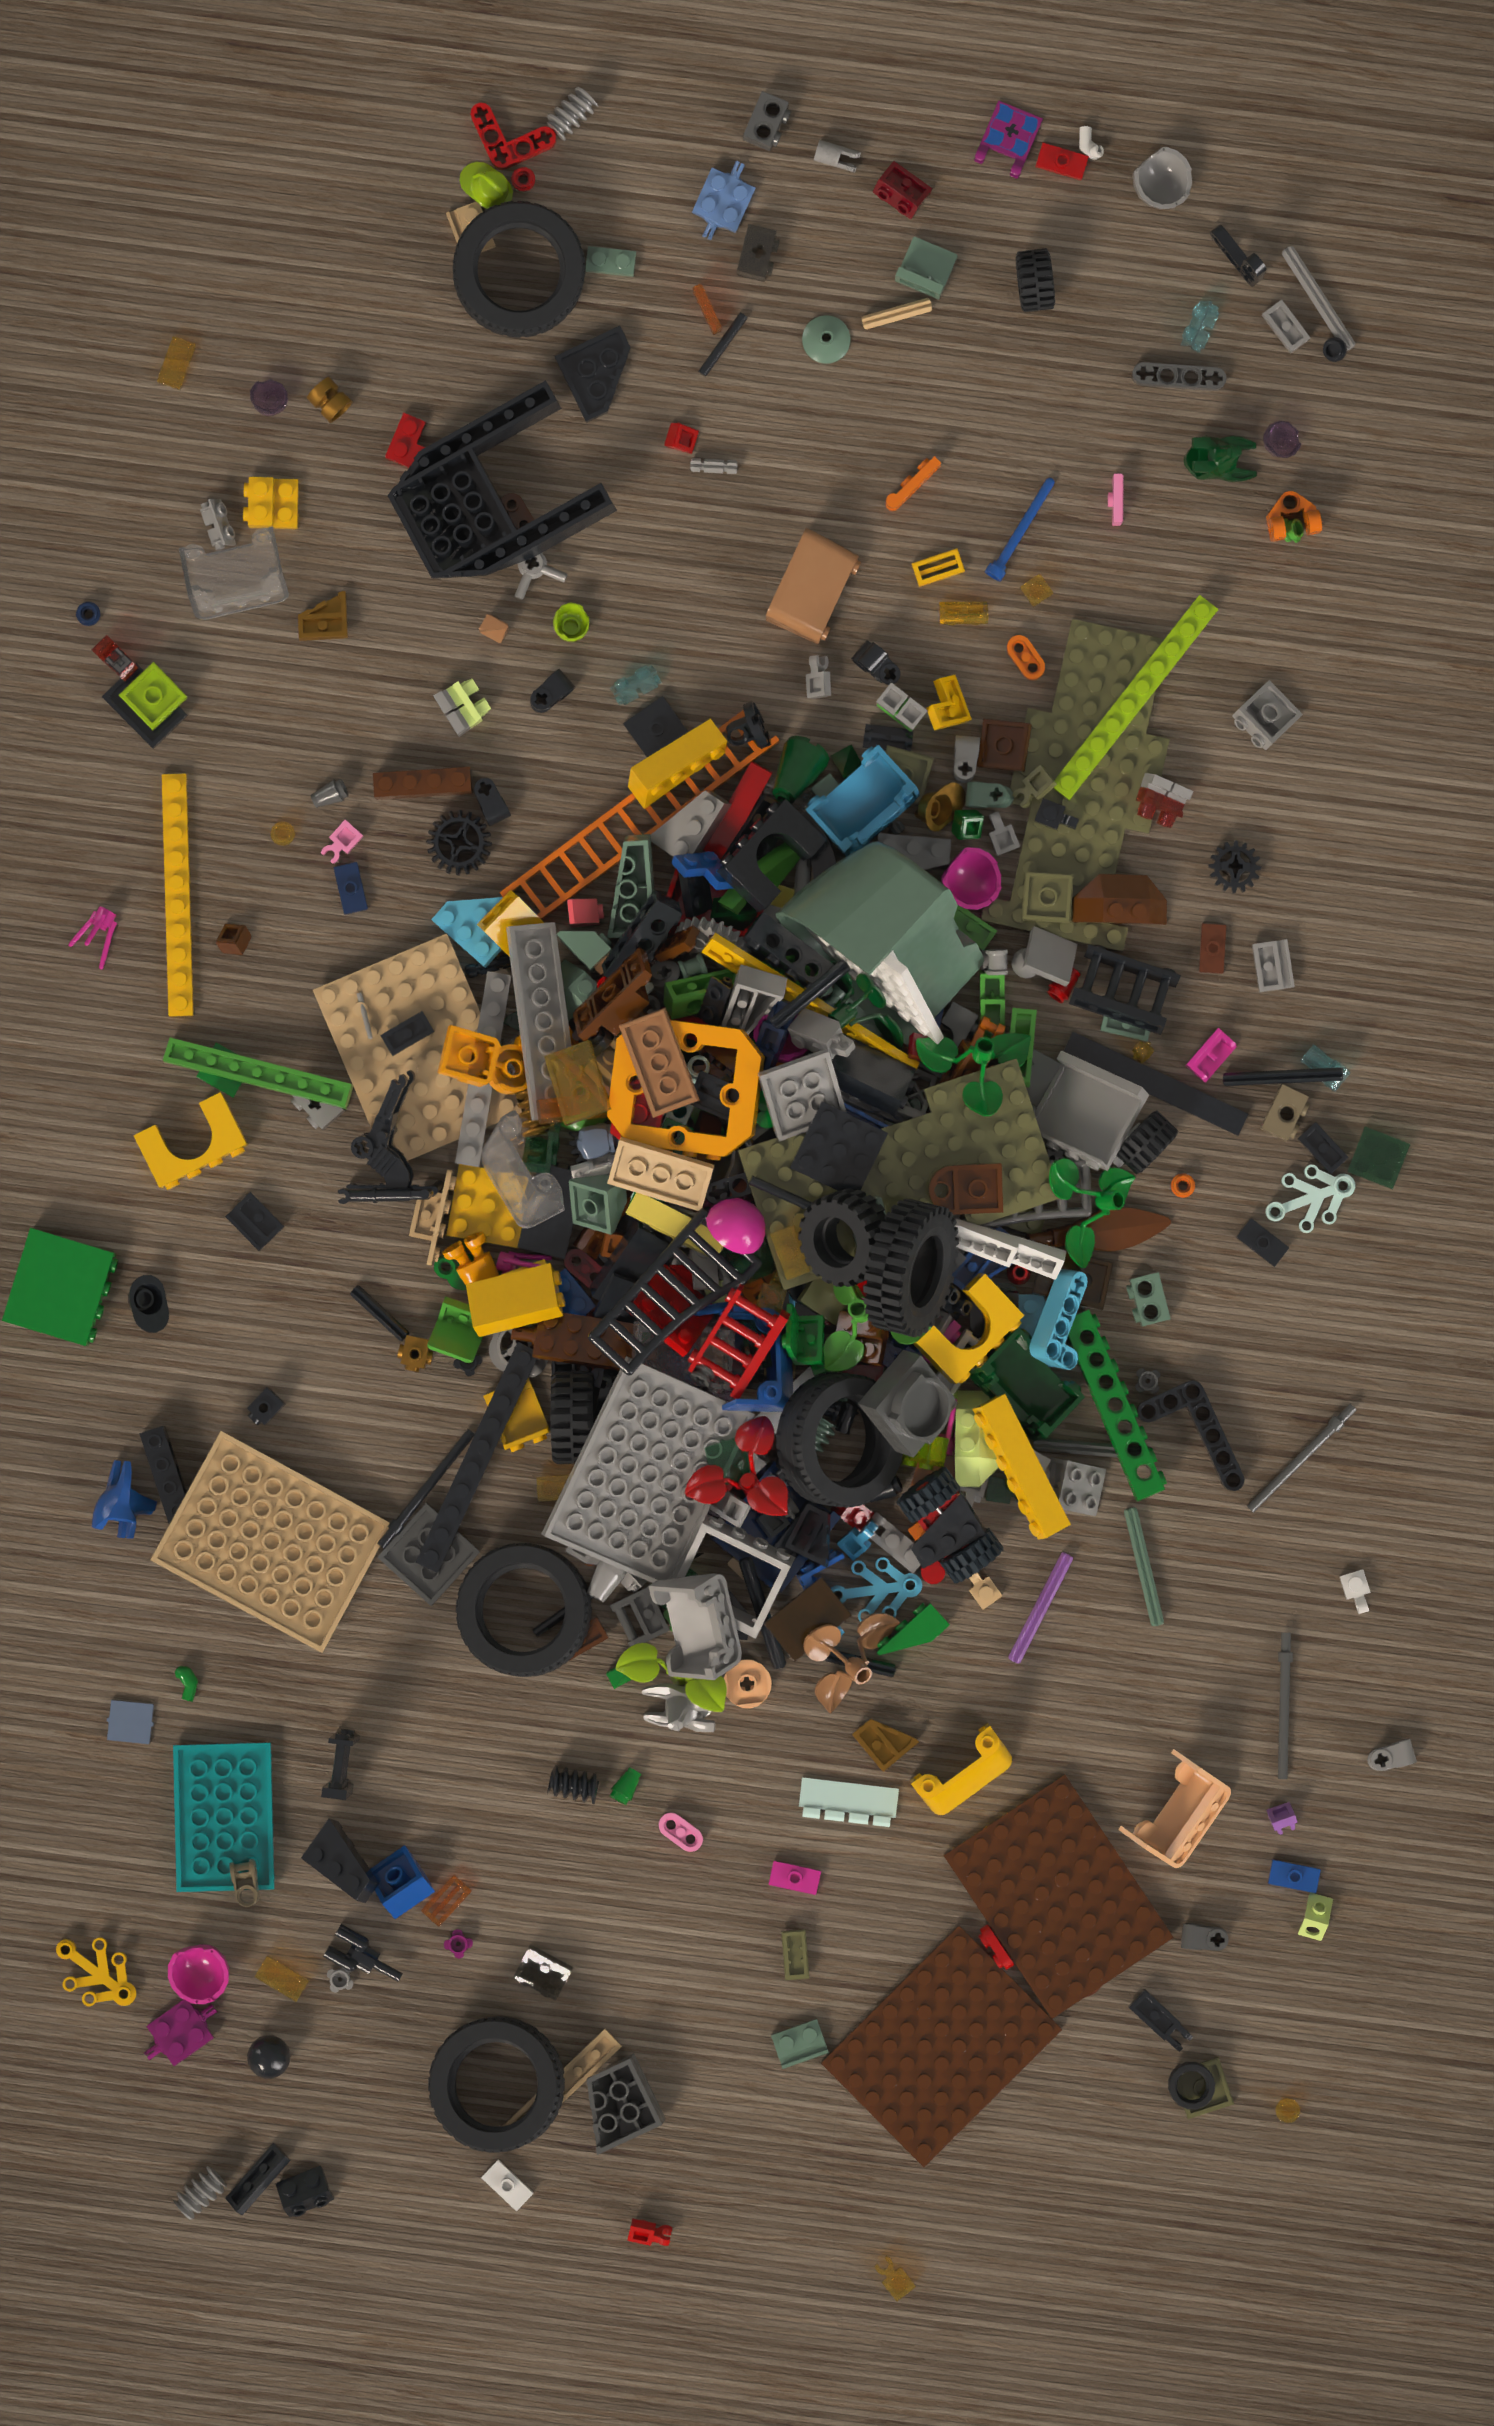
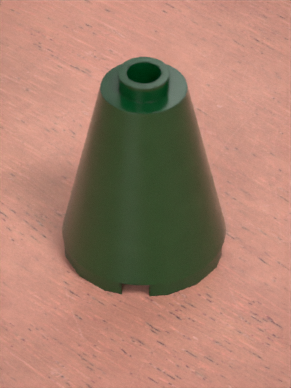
[773,736,830,804]

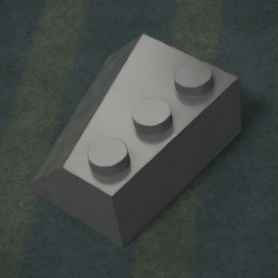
[587,2053,666,2155]

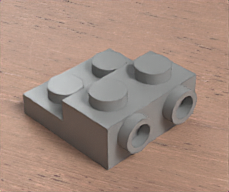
[1232,680,1303,751]

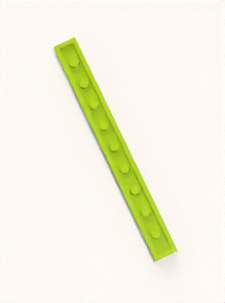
[1053,595,1219,801]

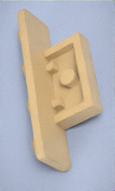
[409,1169,457,1266]

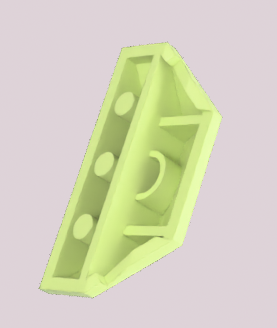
[955,1390,999,1487]

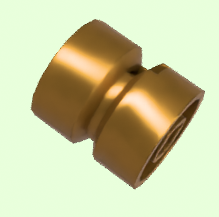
[307,377,353,423]

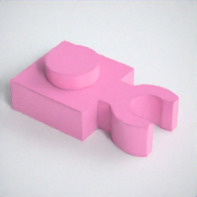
[321,820,364,864]

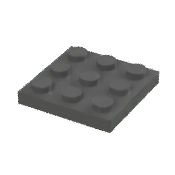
[377,1503,480,1606]

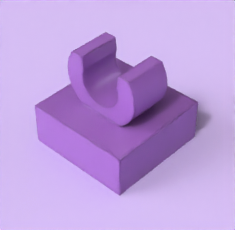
[1266,1802,1298,1835]

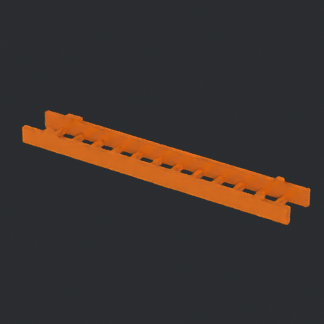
[500,710,780,920]

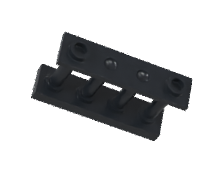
[1069,944,1181,1035]
[321,1729,360,1800]

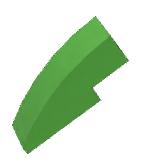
[980,970,1005,1039]
[1010,1008,1037,1088]

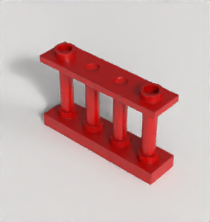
[687,1284,790,1399]

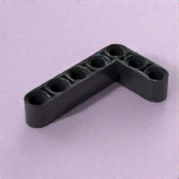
[1137,1380,1245,1491]

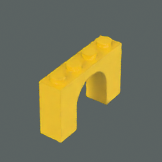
[133,1092,248,1190]
[913,1273,1025,1384]

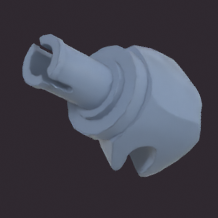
[577,1123,619,1159]

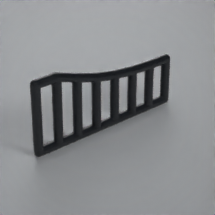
[588,1208,762,1376]

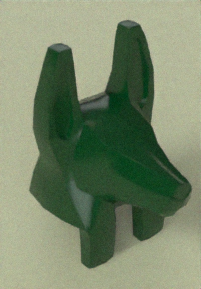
[1184,435,1257,482]

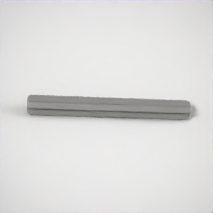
[1282,246,1355,351]

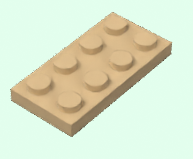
[607,1137,715,1211]

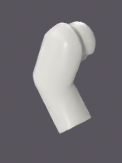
[1079,126,1104,160]

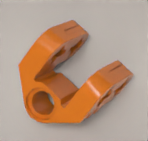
[1266,491,1322,542]

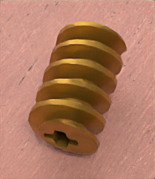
[516,1089,552,1137]

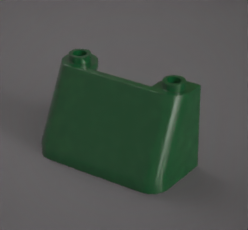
[969,1327,1085,1441]

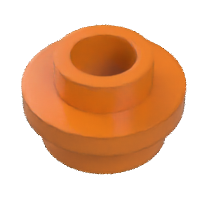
[1171,1173,1195,1198]

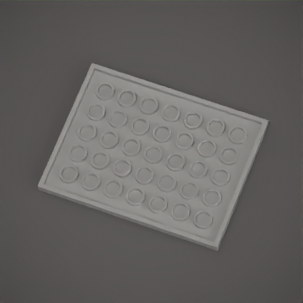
[541,1356,755,1583]

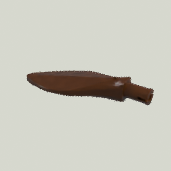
[1025,1207,1171,1251]

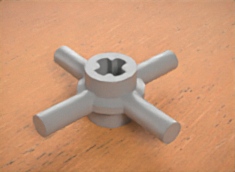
[514,552,568,600]

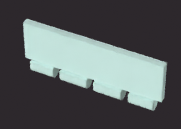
[799,1777,899,1827]

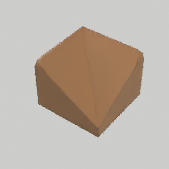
[479,614,509,643]

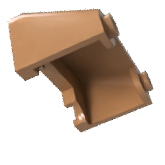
[766,528,861,645]

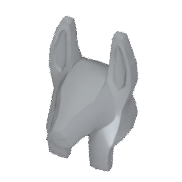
[642,1683,715,1732]

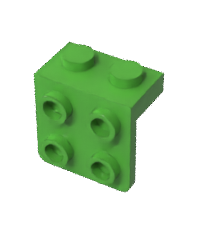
[427,1296,483,1363]

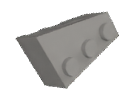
[650,790,732,857]

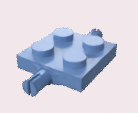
[692,161,756,240]

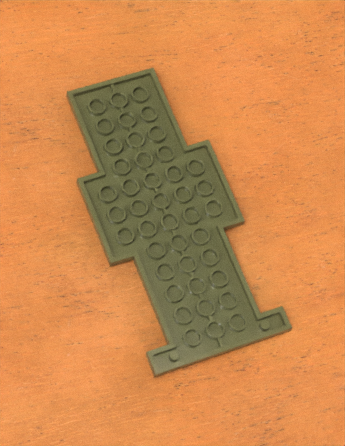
[981,619,1170,952]

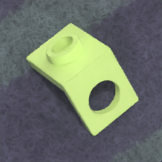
[1298,1892,1333,1941]

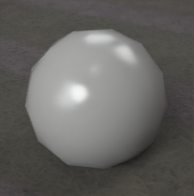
[1011,948,1037,979]

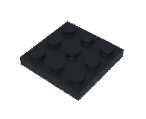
[790,1101,888,1191]

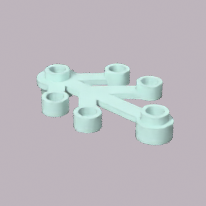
[1265,1164,1355,1233]

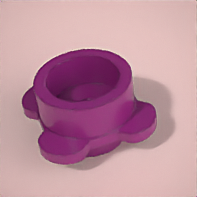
[444,1929,473,1959]

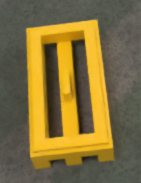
[911,548,965,587]

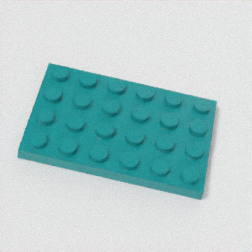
[173,1742,275,1892]

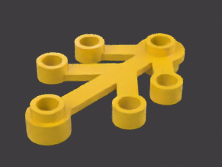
[56,1937,137,2006]

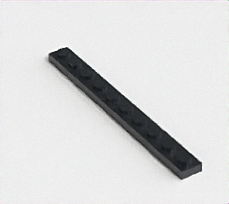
[416,1342,537,1573]

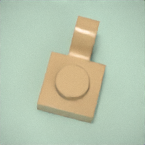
[968,1573,1002,1610]

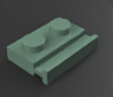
[771,2018,829,2069]

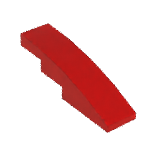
[703,761,773,859]

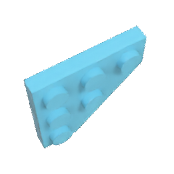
[431,897,503,968]

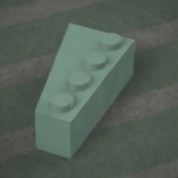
[607,834,657,938]

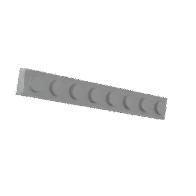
[455,971,512,1167]

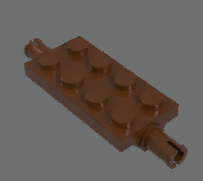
[511,1313,658,1371]

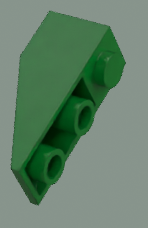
[876,1602,950,1655]

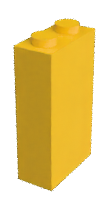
[466,1263,565,1337]

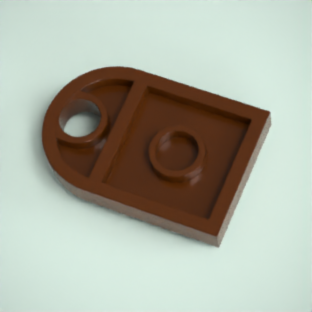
[928,1163,1003,1215]

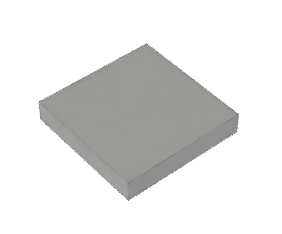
[1022,926,1078,986]

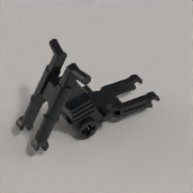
[338,1070,444,1204]

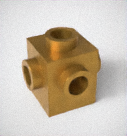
[397,1335,434,1372]

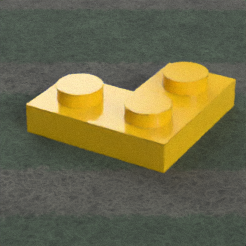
[926,675,972,730]

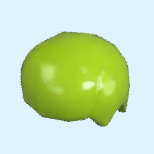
[553,602,590,642]

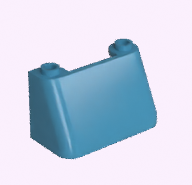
[805,745,920,857]

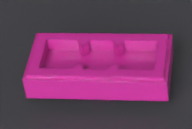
[768,1860,821,1895]

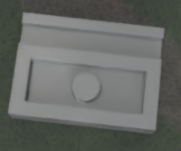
[1252,939,1295,993]

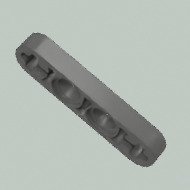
[1132,362,1227,391]

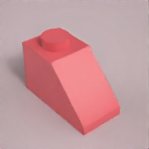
[567,899,604,928]

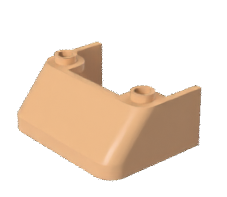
[1118,1749,1231,1868]

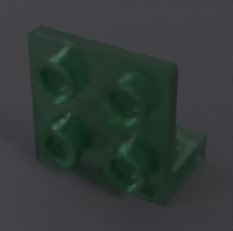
[521,1118,562,1174]

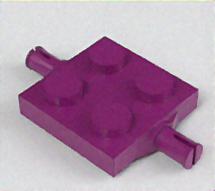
[144,2000,218,2066]

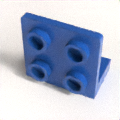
[796,1549,845,1590]

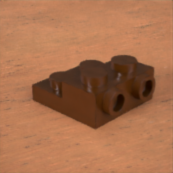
[836,1308,889,1366]

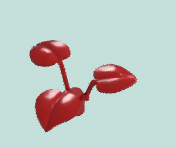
[685,1416,788,1516]

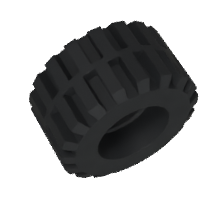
[1016,248,1055,312]
[1116,1111,1178,1174]

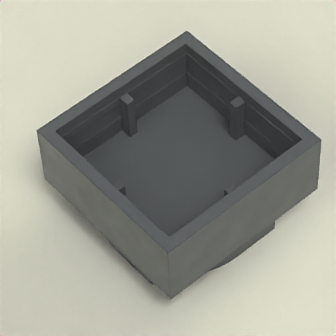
[858,1350,958,1457]

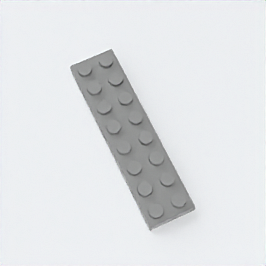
[506,922,581,1121]

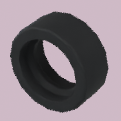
[1168,2062,1215,2109]

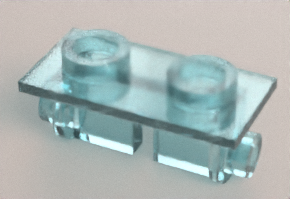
[1181,301,1219,352]
[610,665,662,705]

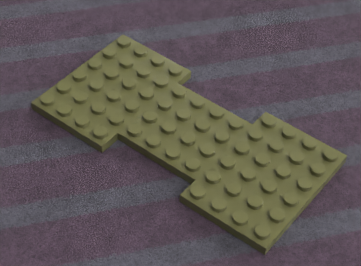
[738,1058,1059,1290]

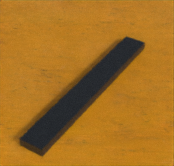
[1064,1032,1248,1136]

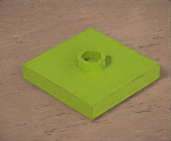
[119,662,188,731]

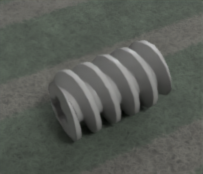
[547,87,599,141]
[174,2166,227,2220]

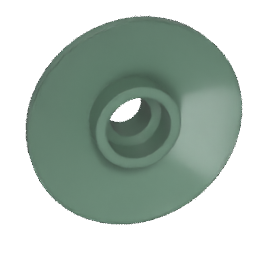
[802,315,850,364]

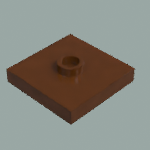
[977,719,1032,772]

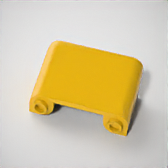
[910,1723,1012,1815]

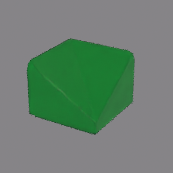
[951,809,984,840]
[606,1667,632,1690]

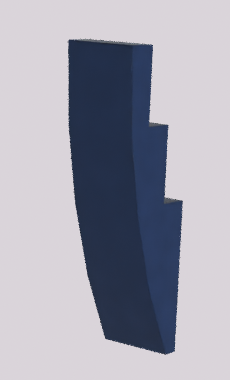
[755,999,795,1091]

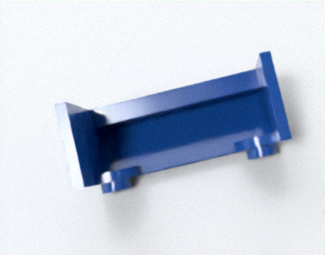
[719,1307,793,1412]

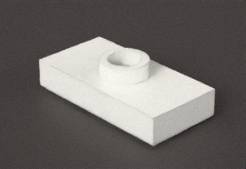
[481,2159,534,2211]

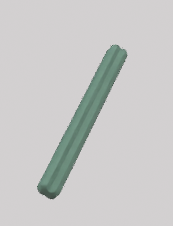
[1124,1507,1164,1626]

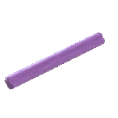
[1009,1552,1073,1664]

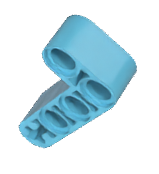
[1029,1269,1088,1370]

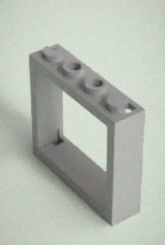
[676,1514,795,1639]

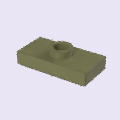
[781,1929,810,1980]

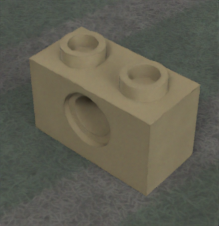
[1260,1084,1310,1142]

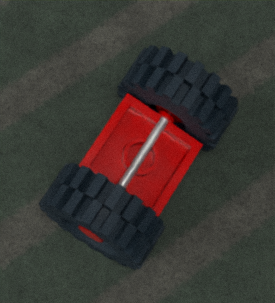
[896,1467,1004,1584]

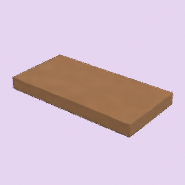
[619,1008,700,1118]

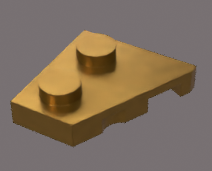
[298,591,348,641]
[852,1718,919,1772]

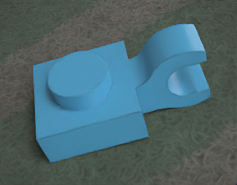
[837,1521,879,1561]

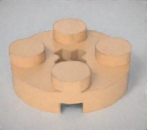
[724,1659,772,1708]

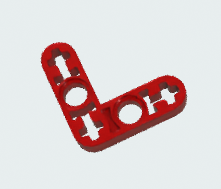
[470,103,556,170]

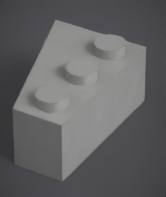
[719,965,787,1034]

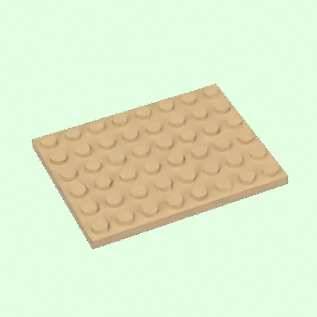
[313,934,522,1161]
[150,1431,389,1653]

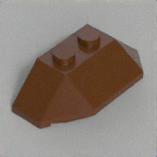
[1072,874,1167,925]

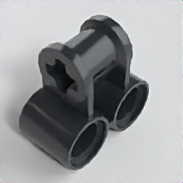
[851,640,901,685]

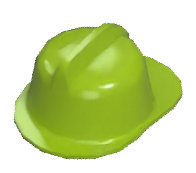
[459,162,513,209]

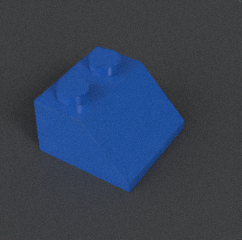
[370,1845,435,1919]

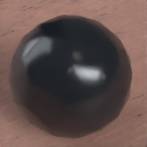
[247,2035,291,2079]

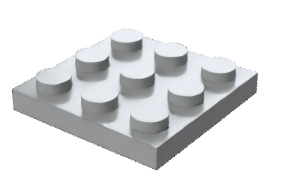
[758,1048,847,1141]

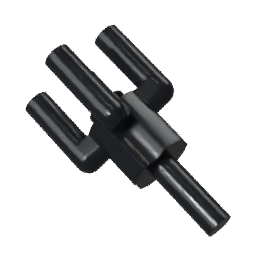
[323,1924,403,1982]

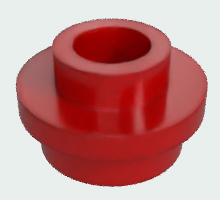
[511,167,535,192]

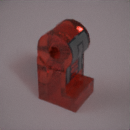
[91,635,138,682]

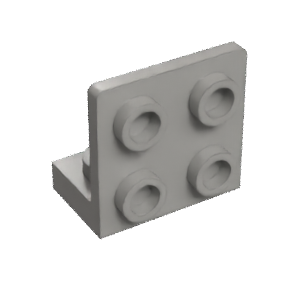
[1047,1457,1106,1516]

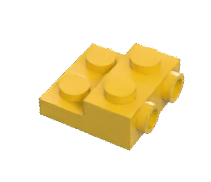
[243,477,299,529]

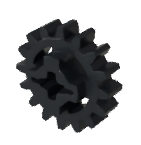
[1208,841,1261,894]

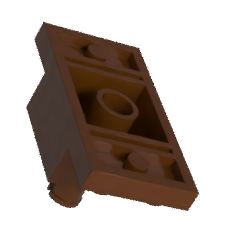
[573,947,652,1041]

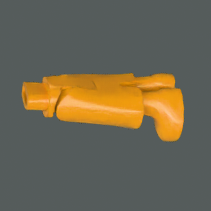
[442,1231,499,1285]

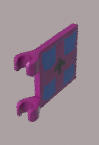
[974,100,1043,179]

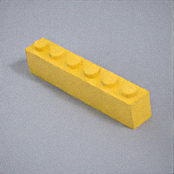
[972,1394,1071,1540]

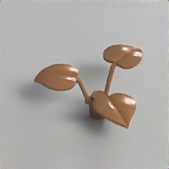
[803,1613,900,1714]

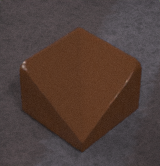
[216,923,252,955]

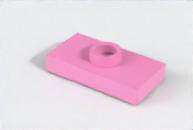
[1108,474,1123,526]

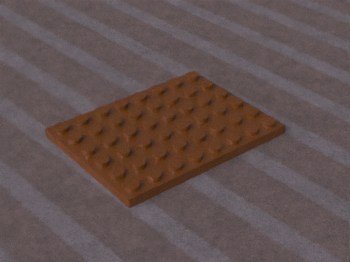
[943,1774,1174,2019]
[821,1925,1062,2167]

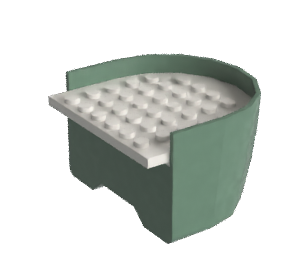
[775,842,984,1047]

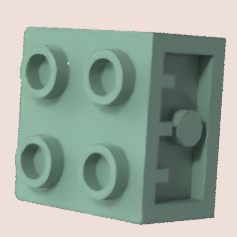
[895,237,957,300]

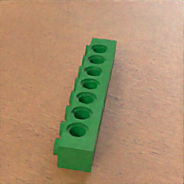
[1067,1310,1167,1502]

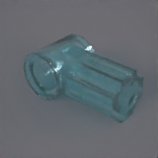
[1300,1044,1351,1092]

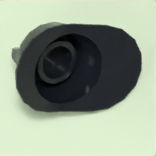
[128,1275,169,1333]

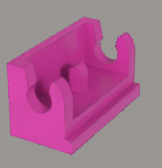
[1185,1028,1237,1083]

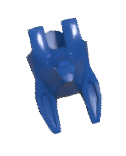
[92,1460,157,1539]

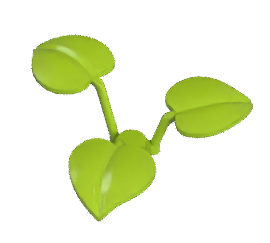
[616,1643,727,1712]

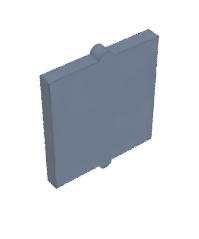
[107,1700,154,1744]

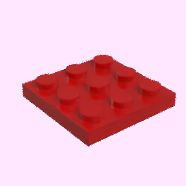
[627,1264,714,1357]

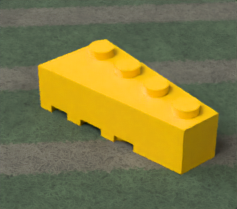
[628,719,727,809]

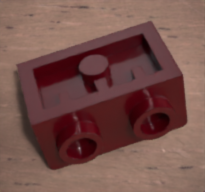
[873,161,933,219]

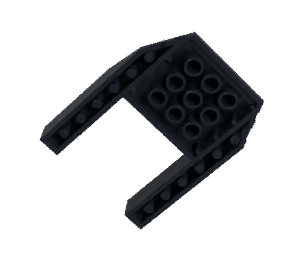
[387,380,617,579]

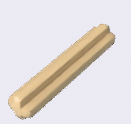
[862,298,932,329]

